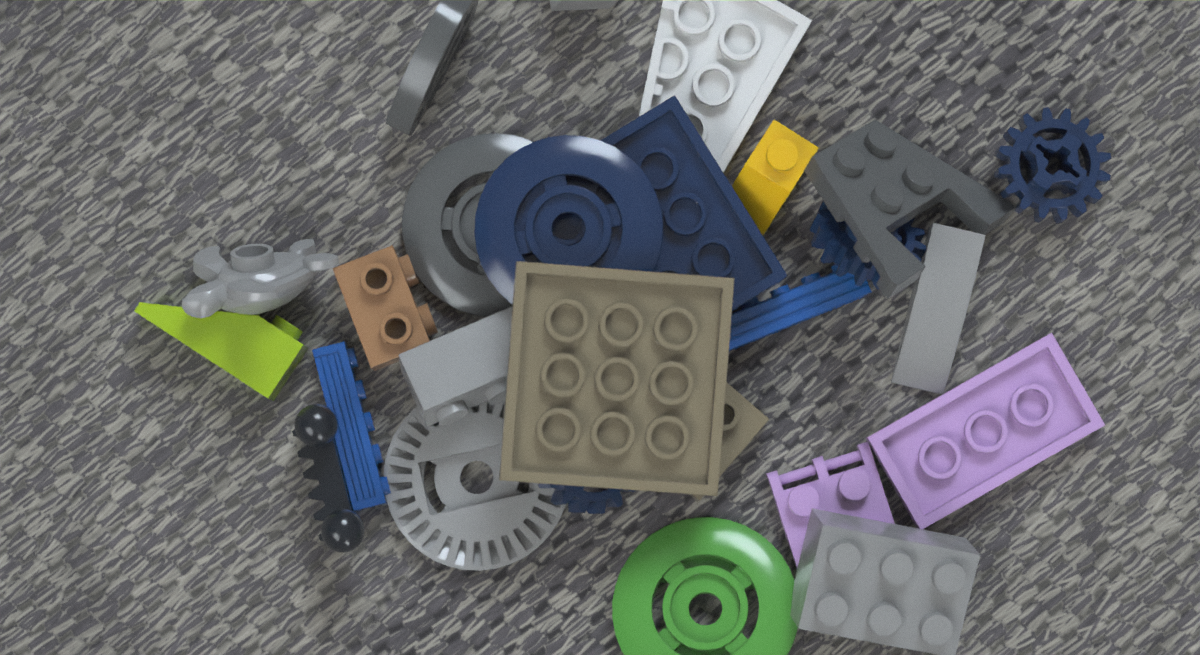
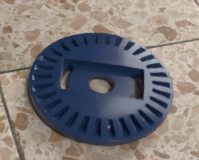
[474,135,663,304]

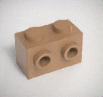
[333,245,438,371]

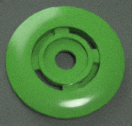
[612,517,798,655]

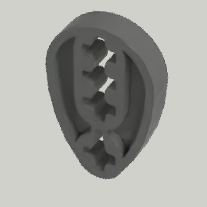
[386,0,478,136]

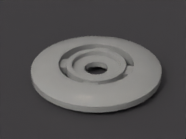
[384,401,566,571]

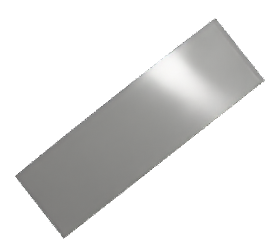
[891,223,986,395]

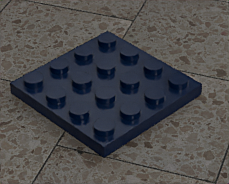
[524,95,788,311]

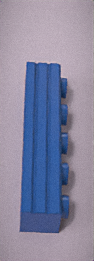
[729,265,872,352]
[312,341,391,512]

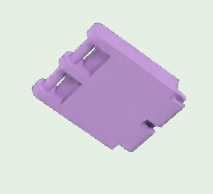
[766,442,895,569]

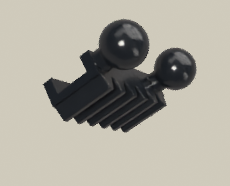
[292,404,365,553]

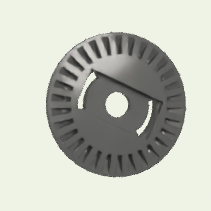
[402,133,532,317]

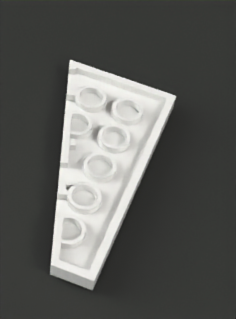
[639,0,812,173]

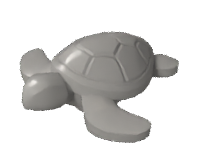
[182,239,339,318]

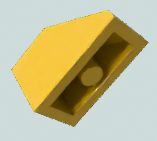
[732,119,819,235]

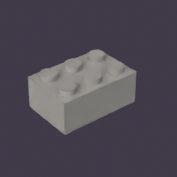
[790,508,980,655]

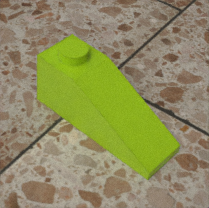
[134,302,308,401]

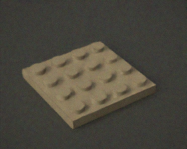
[499,261,734,496]

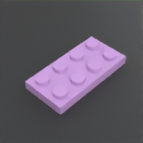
[866,333,1105,529]

